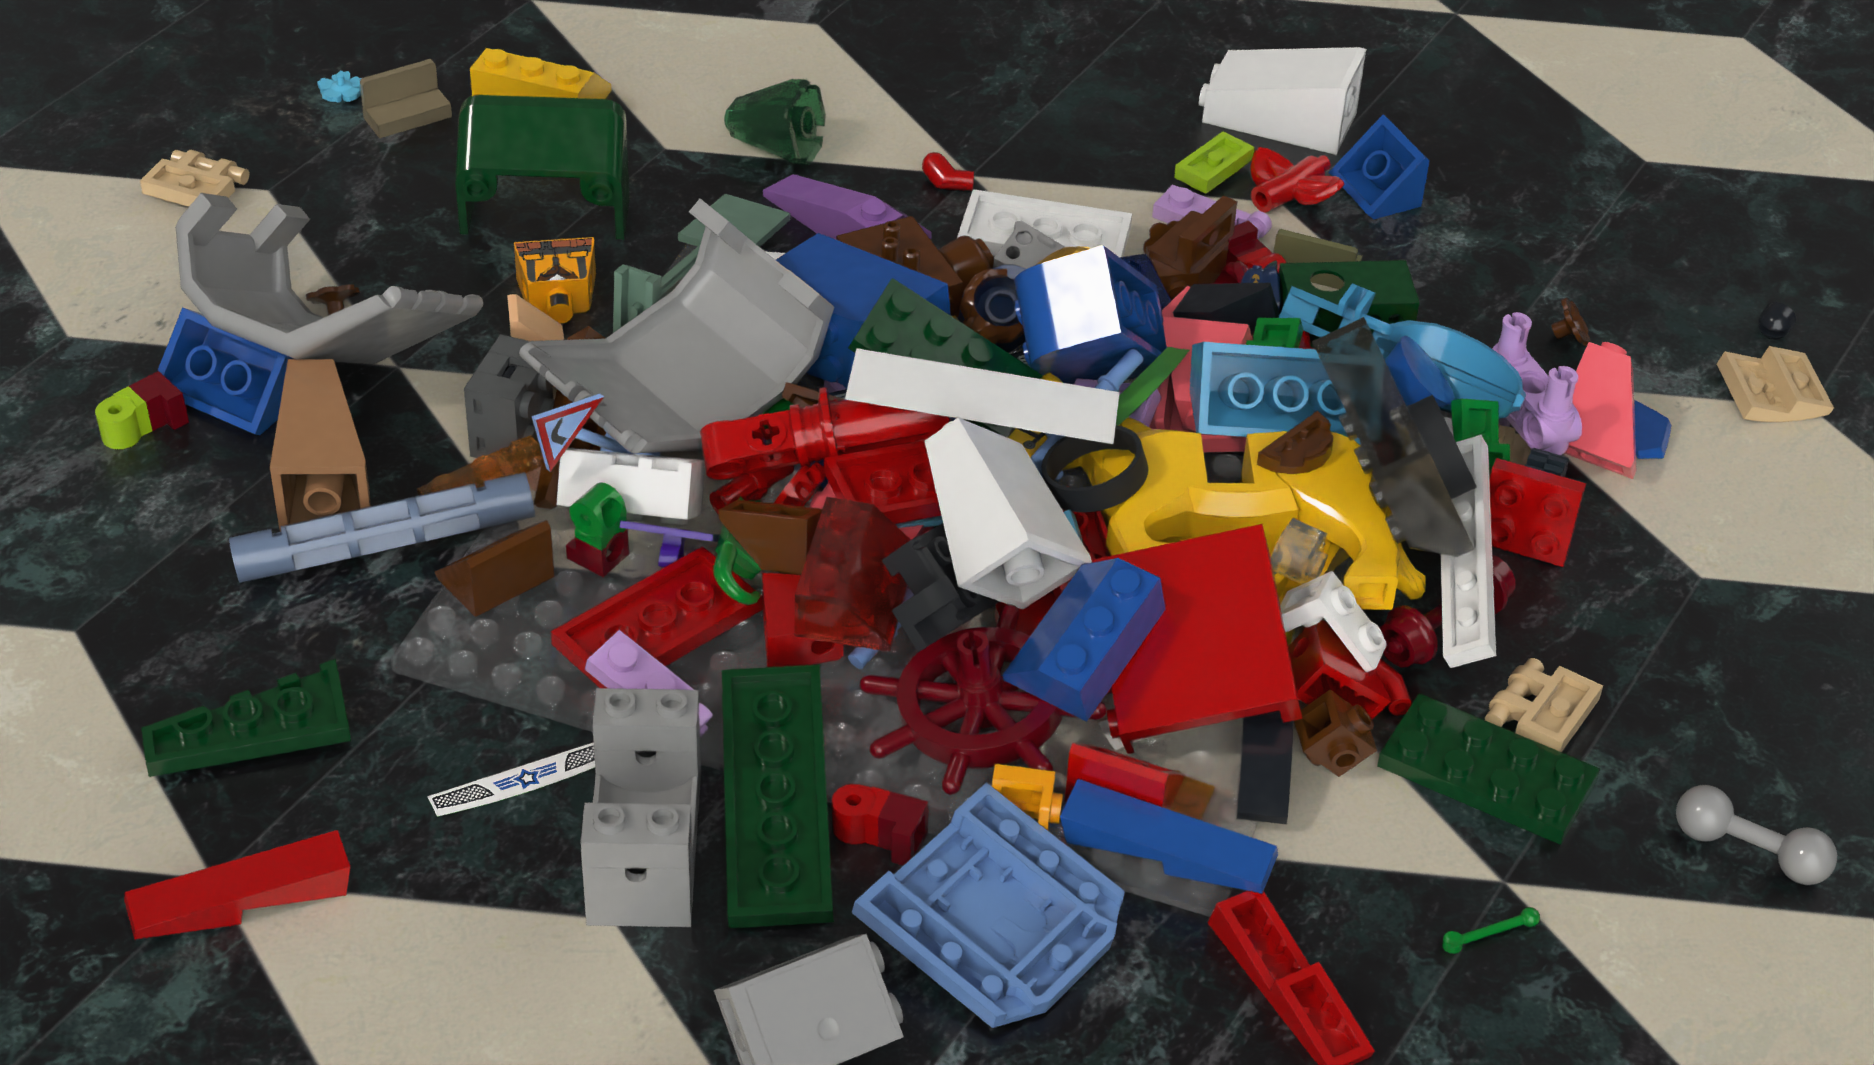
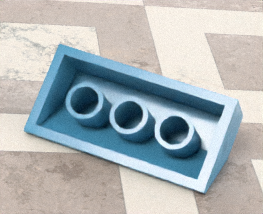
[1189,342,1383,445]

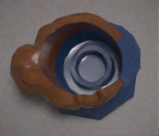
[958,264,1026,352]

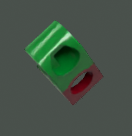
[566,482,630,577]

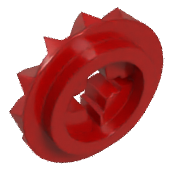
[773,462,825,507]

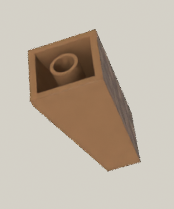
[270,359,371,532]

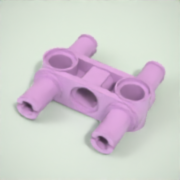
[1492,312,1582,455]

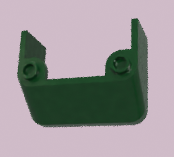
[455,95,629,239]

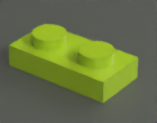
[1174,131,1255,194]

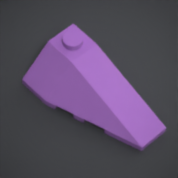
[763,174,932,239]

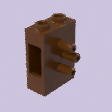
[836,216,963,317]

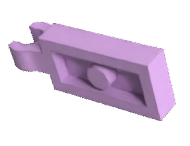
[585,630,713,737]

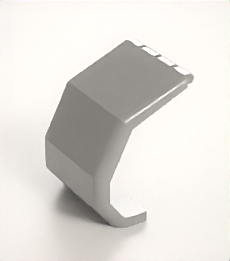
[175,193,483,364]
[519,199,834,453]

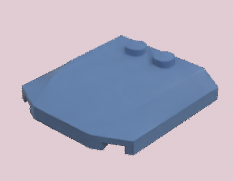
[852,782,1125,1028]

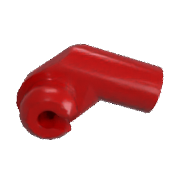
[922,152,974,191]

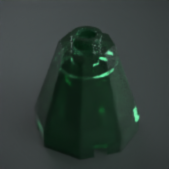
[724,79,826,165]

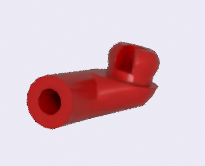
[1375,659,1412,716]

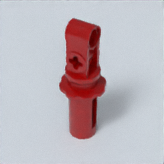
[700,387,950,480]

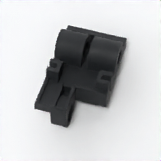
[882,523,999,652]

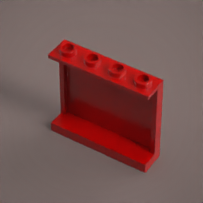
[1092,524,1303,754]

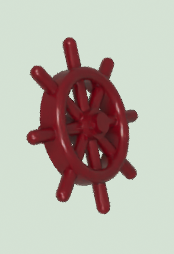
[859,604,1107,795]

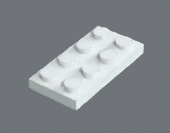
[957,189,1132,259]

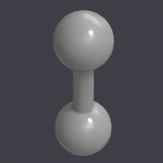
[1676,785,1837,885]

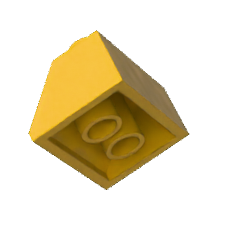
[470,48,612,99]

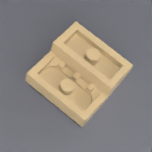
[1717,346,1834,422]

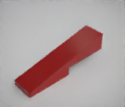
[124,830,350,939]
[1208,891,1375,1065]

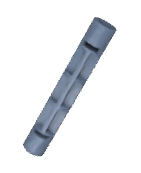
[229,472,535,583]

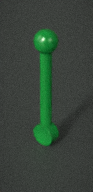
[1442,907,1540,954]

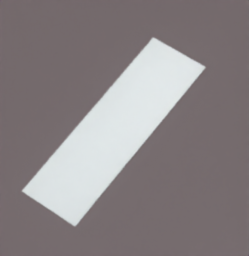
[845,349,1120,444]

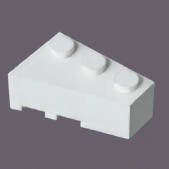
[557,448,705,525]

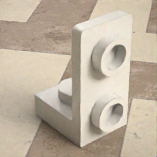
[1280,571,1387,672]

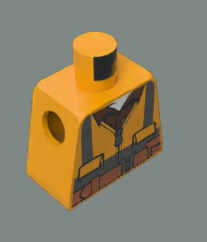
[514,237,596,324]

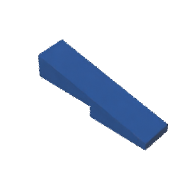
[1060,779,1278,893]

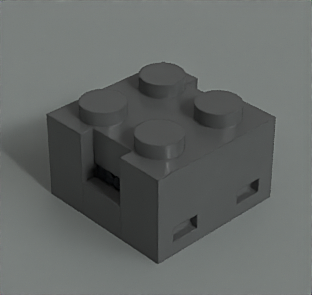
[464,334,555,469]

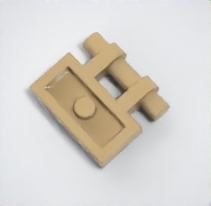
[140,150,249,207]
[1485,658,1603,752]

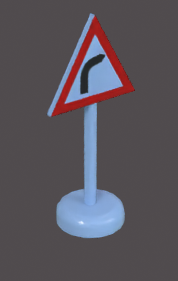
[532,394,660,472]

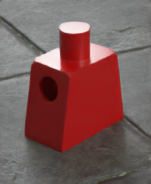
[762,573,871,667]
[1288,620,1391,719]

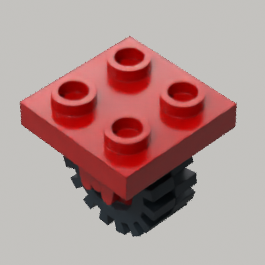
[1489,448,1586,567]

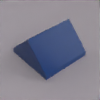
[1328,114,1430,220]

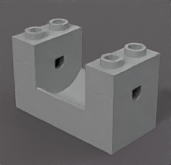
[581,688,701,927]

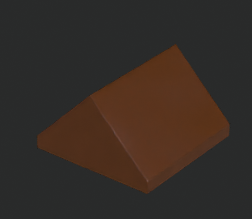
[435,520,554,617]

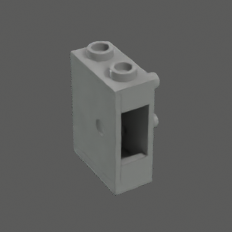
[714,934,904,1065]

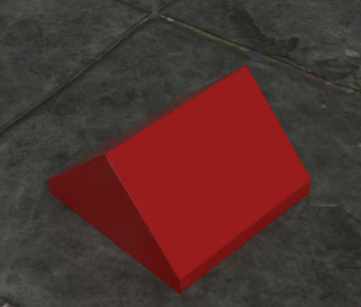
[1065,743,1185,810]

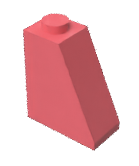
[1163,316,1253,431]
[1564,342,1636,479]

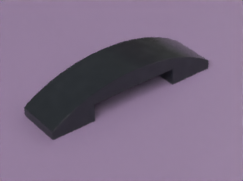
[1236,710,1293,824]

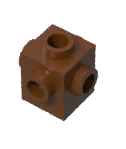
[1294,689,1377,777]

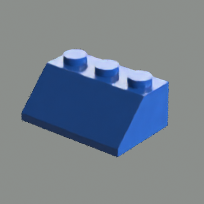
[157,307,294,435]
[1002,558,1166,722]

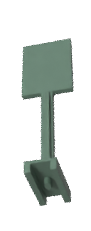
[613,194,790,333]

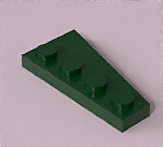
[141,659,351,777]

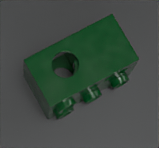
[1279,260,1420,352]

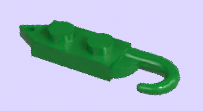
[713,497,762,605]

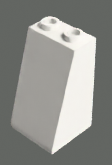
[1199,47,1366,155]
[925,418,1092,610]

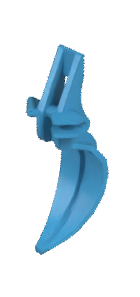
[1279,283,1526,419]

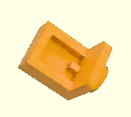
[992,764,1063,831]

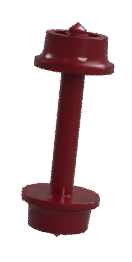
[1379,555,1516,667]

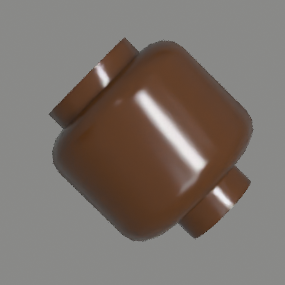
[938,235,994,297]

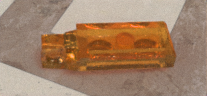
[417,435,543,496]

